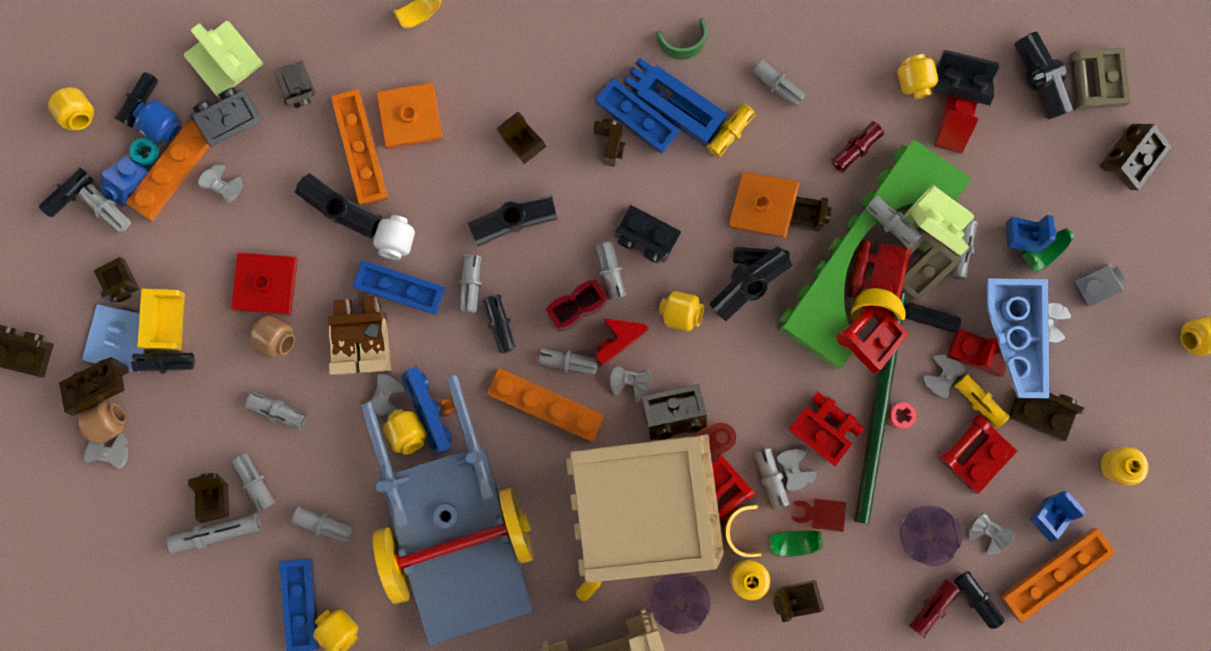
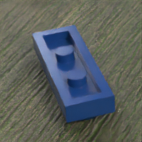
[595,78,680,155]
[353,260,446,316]
[401,366,452,456]
[279,558,320,651]

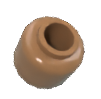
[250,316,295,358]
[77,401,127,444]

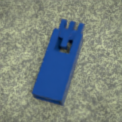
[622,58,727,147]

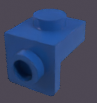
[101,155,149,207]
[1006,215,1056,253]
[1030,491,1086,542]

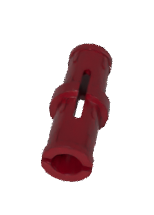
[831,121,885,173]
[908,579,961,638]

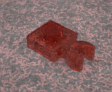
[792,498,846,532]

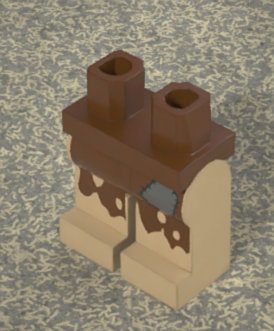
[328,297,392,376]

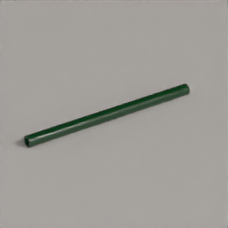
[854,293,907,524]

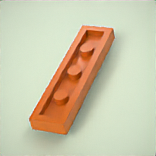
[331,89,389,206]
[125,119,209,221]
[487,368,605,442]
[1000,528,1116,623]

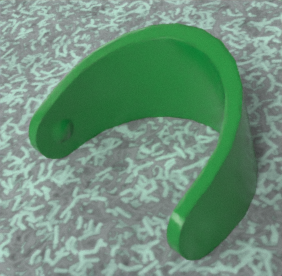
[656,18,707,60]
[1021,228,1074,273]
[769,530,822,557]

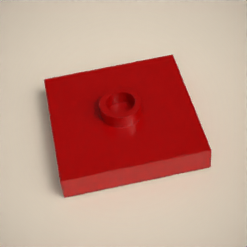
[231,252,298,315]

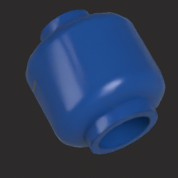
[133,100,180,143]

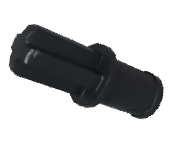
[115,72,158,128]
[39,167,94,218]
[483,294,515,353]
[131,350,195,374]
[953,571,1005,629]

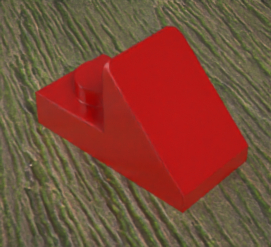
[934,96,979,154]
[595,318,649,366]
[947,329,1006,377]

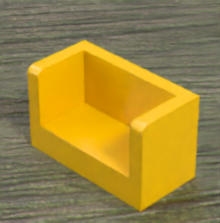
[137,288,185,351]

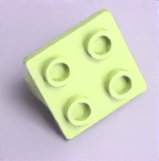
[184,21,263,98]
[903,185,974,256]

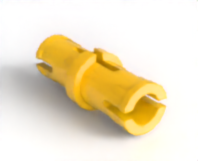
[706,103,756,158]
[954,373,1010,429]

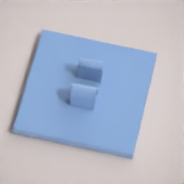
[82,304,145,373]

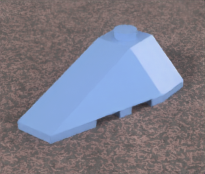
[986,278,1049,398]

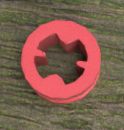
[887,402,916,429]

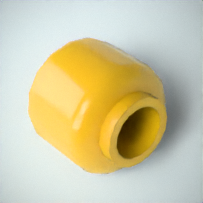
[897,54,938,99]
[48,87,95,130]
[659,291,704,331]
[1180,316,1211,356]
[383,409,427,455]
[1101,447,1149,486]
[729,559,771,601]
[313,609,359,651]

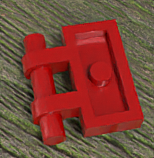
[848,240,911,299]
[787,391,864,467]

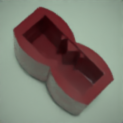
[546,280,607,332]

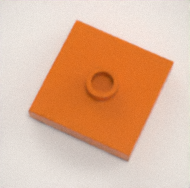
[377,82,444,149]
[729,172,800,239]

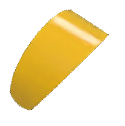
[392,0,442,28]
[850,288,906,321]
[723,505,762,557]

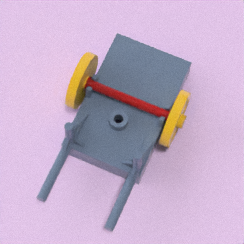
[361,375,534,646]

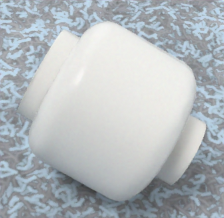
[373,215,415,260]

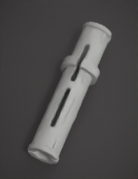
[167,513,262,554]

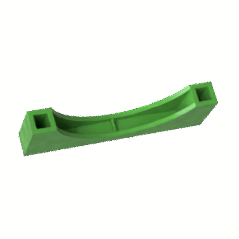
[779,139,971,370]

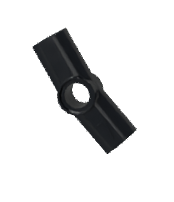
[1014,31,1073,120]
[294,173,382,239]
[468,194,558,247]
[709,246,793,321]

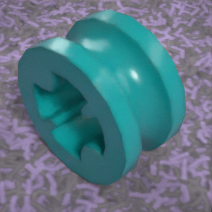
[130,138,161,166]

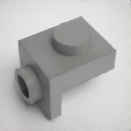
[1075,263,1126,307]

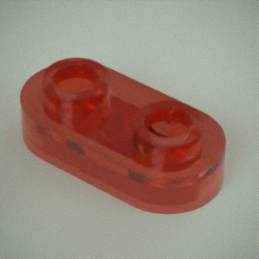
[693,423,736,459]

